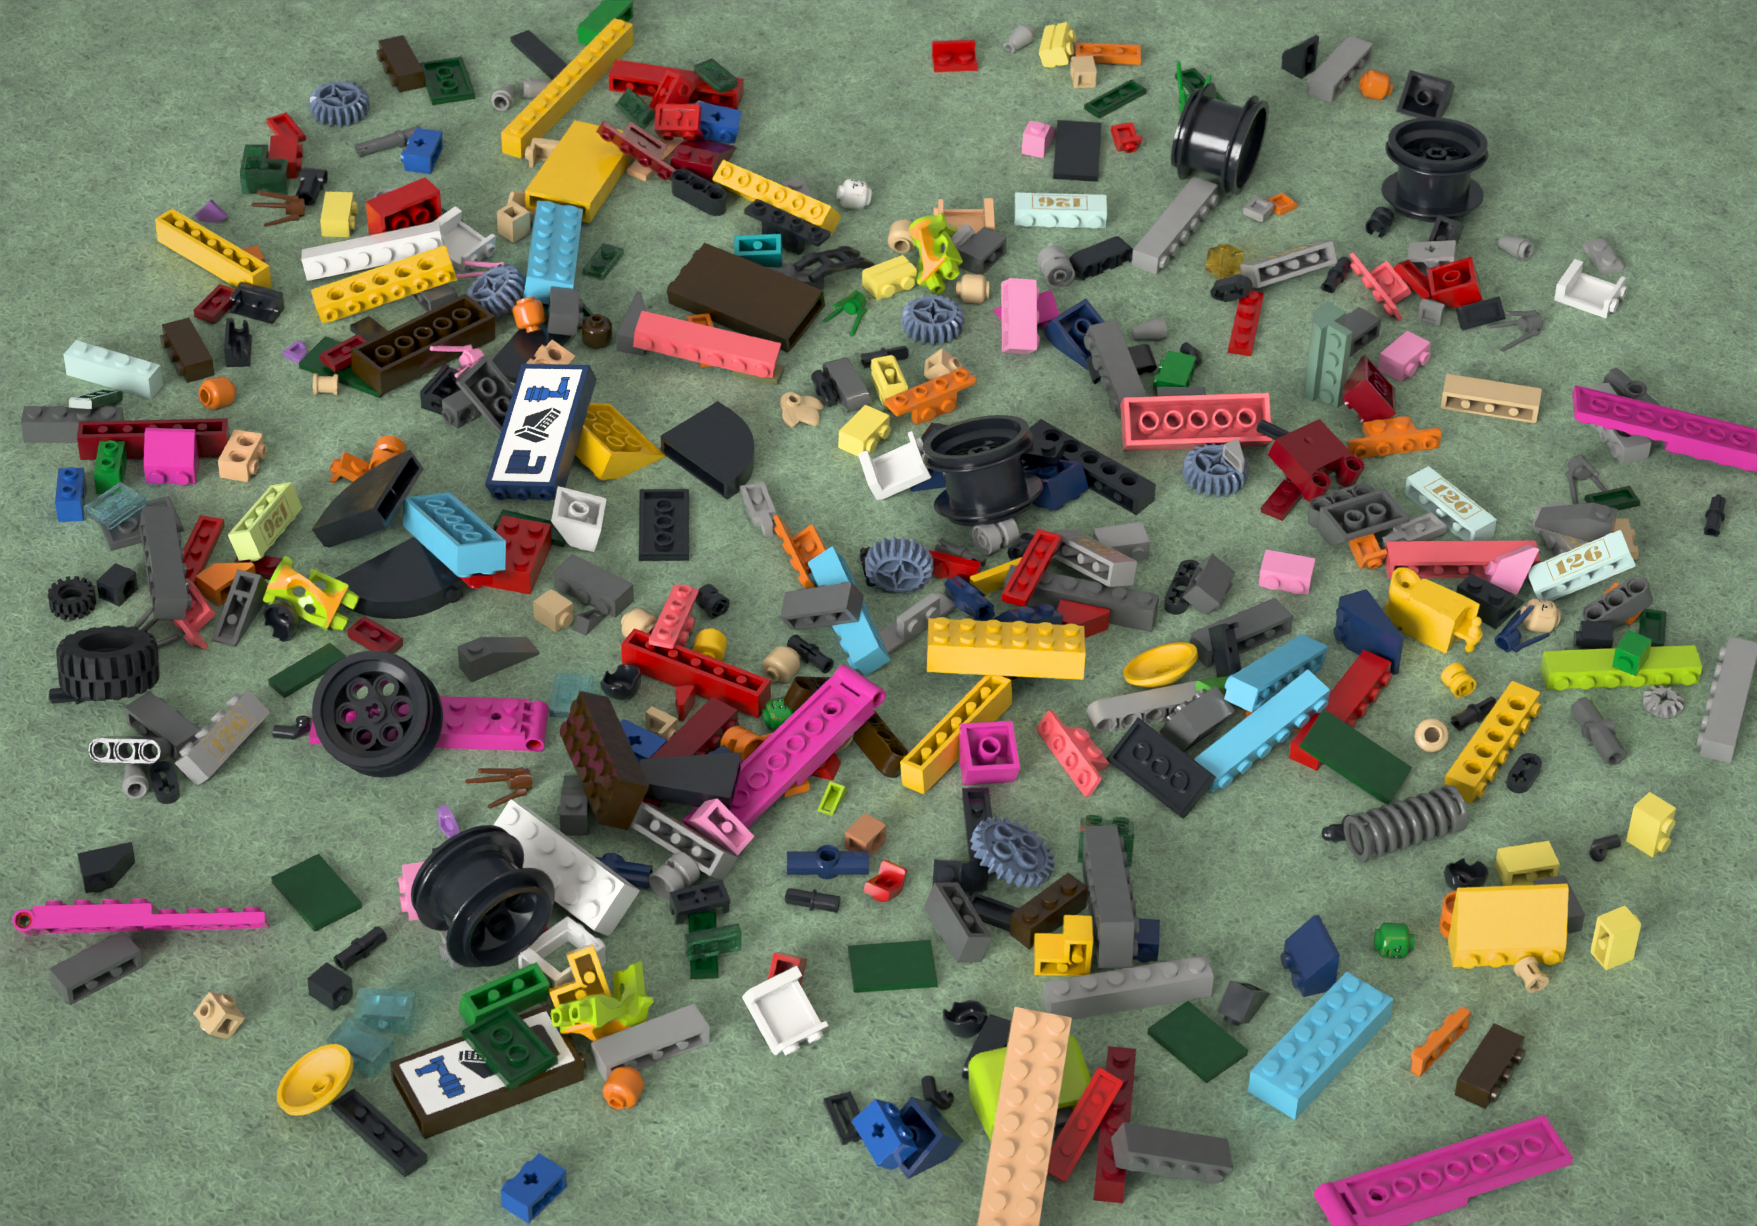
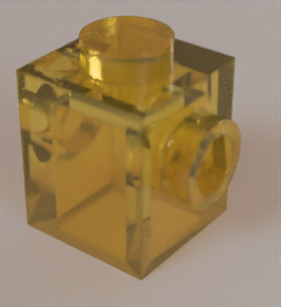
[1206,244,1244,279]

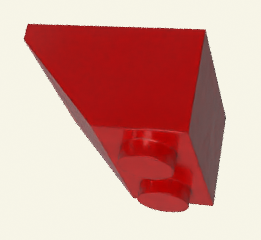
[1427,257,1483,308]

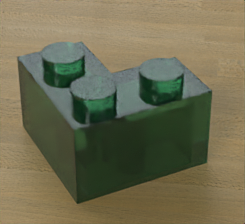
[240,144,290,195]

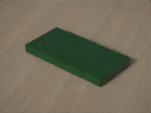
[299,336,384,398]
[1299,709,1412,804]

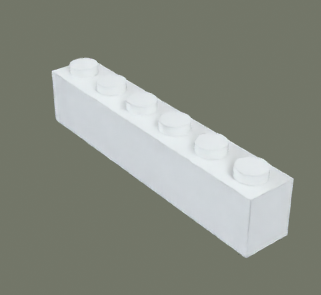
[302,221,444,281]

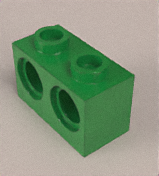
[93,441,127,495]

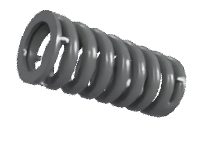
[1344,785,1468,862]

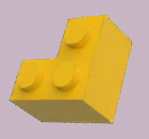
[1034,915,1093,976]
[549,943,612,1009]

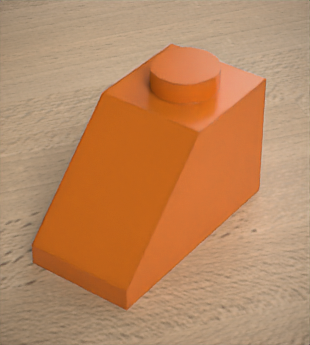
[196,563,256,607]

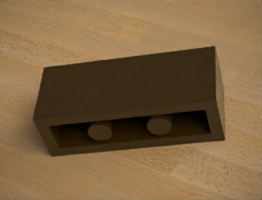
[376,35,425,93]
[160,317,215,383]
[1009,872,1088,950]
[1454,1023,1526,1109]

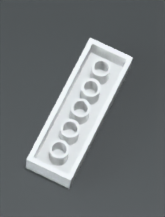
[494,799,640,936]

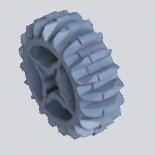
[309,80,370,128]
[467,263,525,318]
[901,293,965,347]
[1182,443,1249,499]
[865,536,933,594]

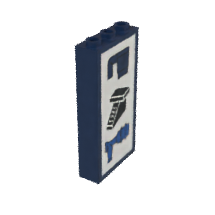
[485,364,597,501]

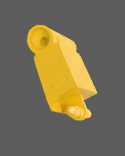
[1384,567,1483,653]

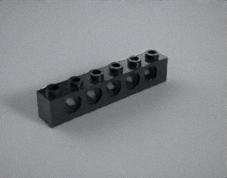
[1029,419,1156,515]

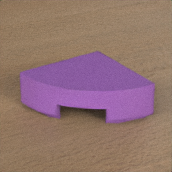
[195,199,228,223]
[283,340,307,364]
[438,805,460,838]

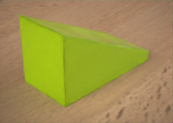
[817,781,848,816]

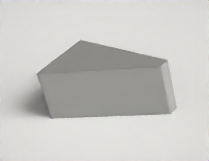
[1222,438,1245,473]

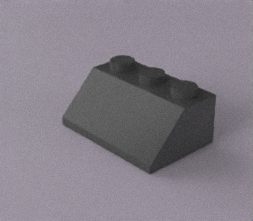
[456,354,514,435]
[1317,488,1410,545]

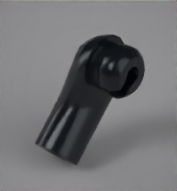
[1180,342,1202,369]
[273,715,311,740]
[1322,815,1350,842]
[1589,834,1621,862]
[921,1076,954,1110]

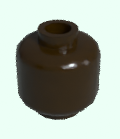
[581,314,612,349]

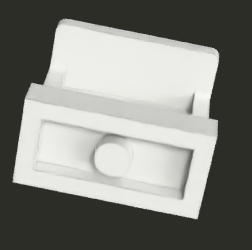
[432,206,496,273]
[1554,259,1628,318]
[858,431,931,500]
[742,966,829,1056]

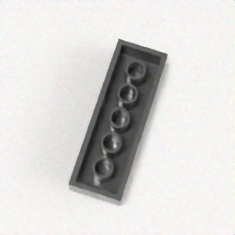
[1082,825,1139,968]

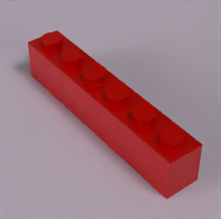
[609,59,744,110]
[621,628,771,718]
[1289,650,1392,771]

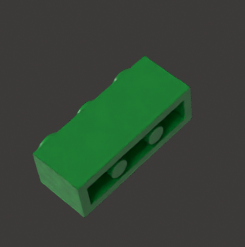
[577,0,633,45]
[459,962,550,1027]

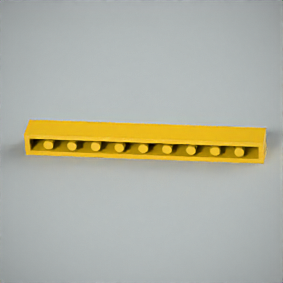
[501,18,634,159]

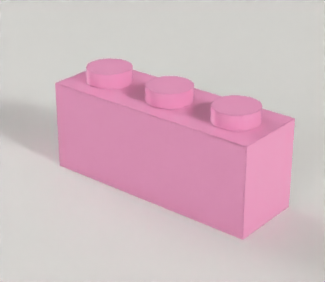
[1001,278,1040,354]

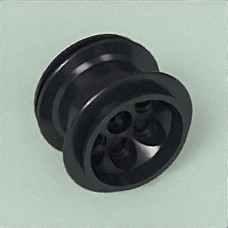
[1171,82,1269,195]
[1381,117,1489,223]
[923,415,1044,526]
[312,651,443,778]
[411,825,555,968]

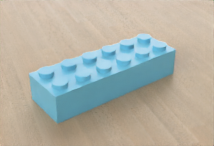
[523,201,583,304]
[403,492,506,577]
[1248,972,1394,1120]

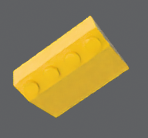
[575,403,665,481]
[1448,884,1568,969]

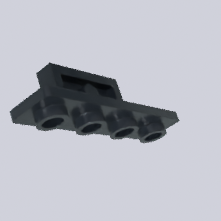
[744,199,831,255]

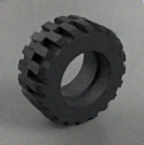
[56,625,160,701]

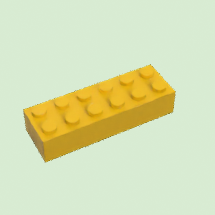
[927,617,1086,680]

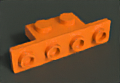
[885,367,976,425]
[1347,416,1441,459]
[773,515,827,589]

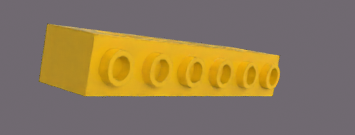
[712,160,842,236]
[311,245,457,323]
[1444,681,1542,804]

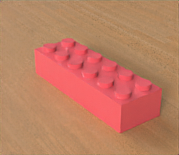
[1120,393,1272,451]

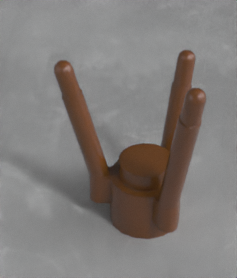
[251,190,305,227]
[465,767,532,808]

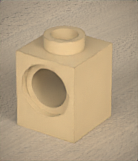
[1070,56,1096,88]

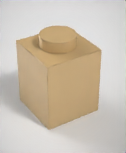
[497,201,530,243]
[533,589,574,633]

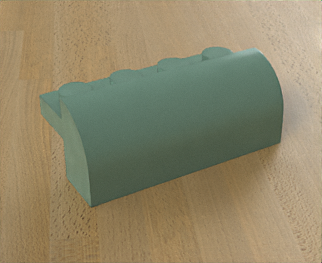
[1304,301,1353,408]

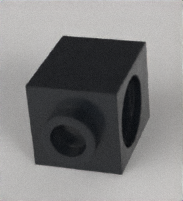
[97,563,138,607]

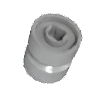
[1037,245,1075,288]
[972,518,1019,556]
[648,852,700,903]

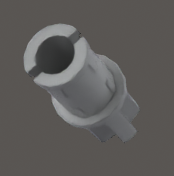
[942,224,975,253]

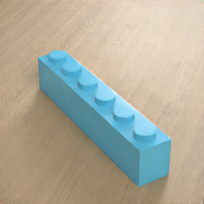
[808,546,891,676]
[1224,634,1328,712]
[1194,670,1330,793]

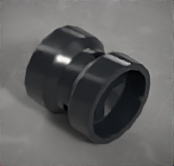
[1365,207,1395,238]
[695,584,730,619]

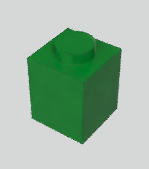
[1612,630,1652,676]

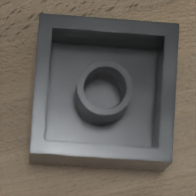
[1159,686,1235,752]

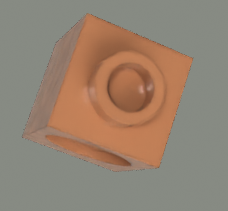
[845,813,887,857]

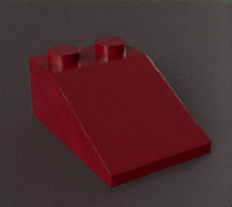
[670,138,736,184]
[1342,354,1396,424]

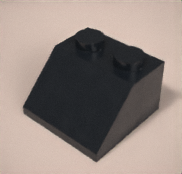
[1396,70,1455,118]
[1456,573,1525,629]

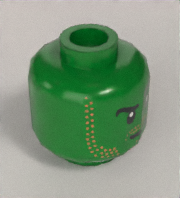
[762,696,795,732]
[1374,922,1415,959]

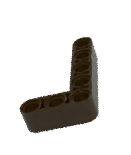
[784,676,909,778]

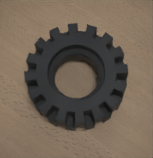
[48,576,96,621]

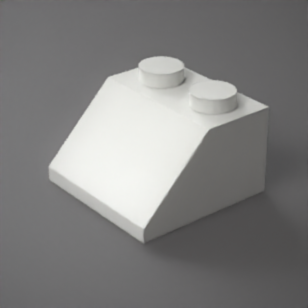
[551,486,606,552]

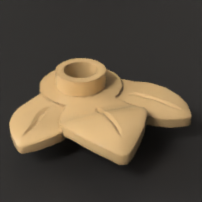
[780,392,825,428]

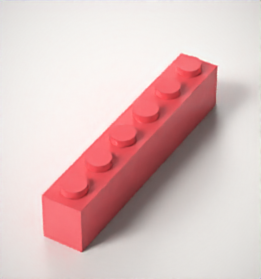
[633,311,781,378]
[1384,541,1540,579]

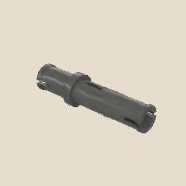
[355,125,420,158]

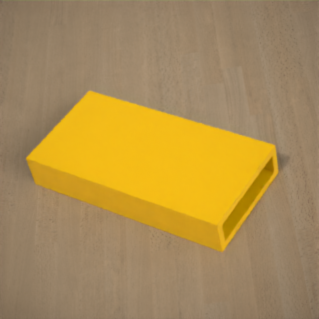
[525,120,634,223]

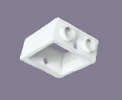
[518,916,606,993]

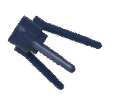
[1495,605,1550,653]

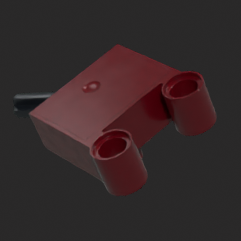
[1256,419,1365,502]

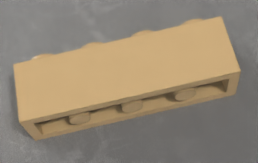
[1440,374,1542,423]

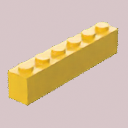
[155,208,272,289]
[900,675,1013,794]

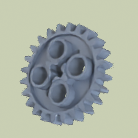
[970,816,1055,889]

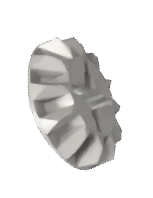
[1642,684,1685,718]

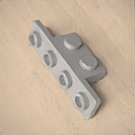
[879,592,956,654]

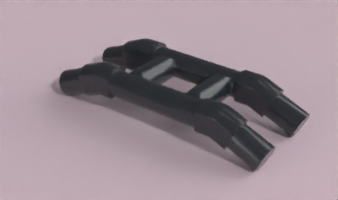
[793,245,875,283]

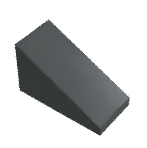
[573,609,607,636]

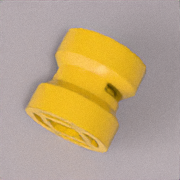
[1441,663,1477,698]

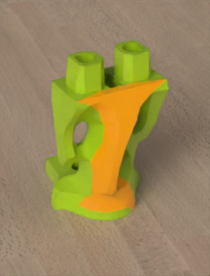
[909,213,963,294]
[263,556,360,631]
[551,961,654,1041]

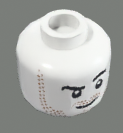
[836,179,871,210]

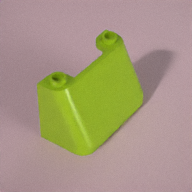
[968,1034,1091,1141]

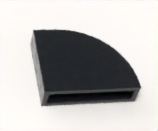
[660,401,754,500]
[312,450,424,548]
[334,537,463,619]

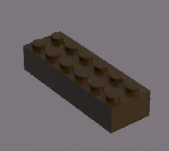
[351,294,495,395]
[560,691,649,830]

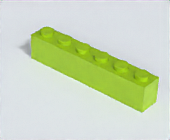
[1540,645,1702,691]

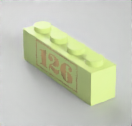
[228,482,303,561]

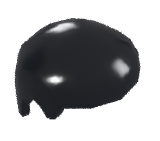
[263,601,300,642]
[600,664,641,700]
[1444,858,1489,891]
[943,1000,988,1039]

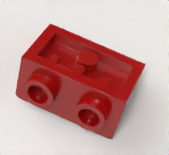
[931,40,978,73]
[647,70,696,114]
[654,104,703,140]

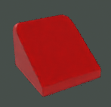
[675,685,695,722]
[811,753,841,781]

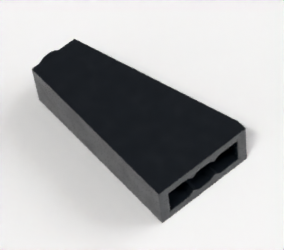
[639,752,741,812]

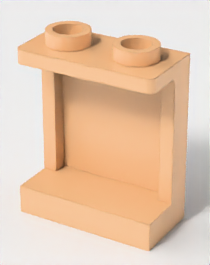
[933,198,995,243]

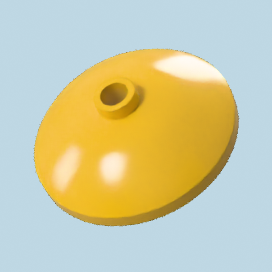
[1123,642,1199,688]
[277,1044,353,1115]

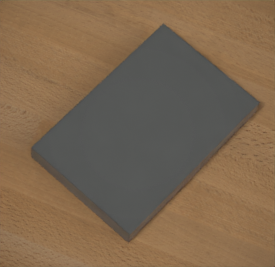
[96,496,184,551]

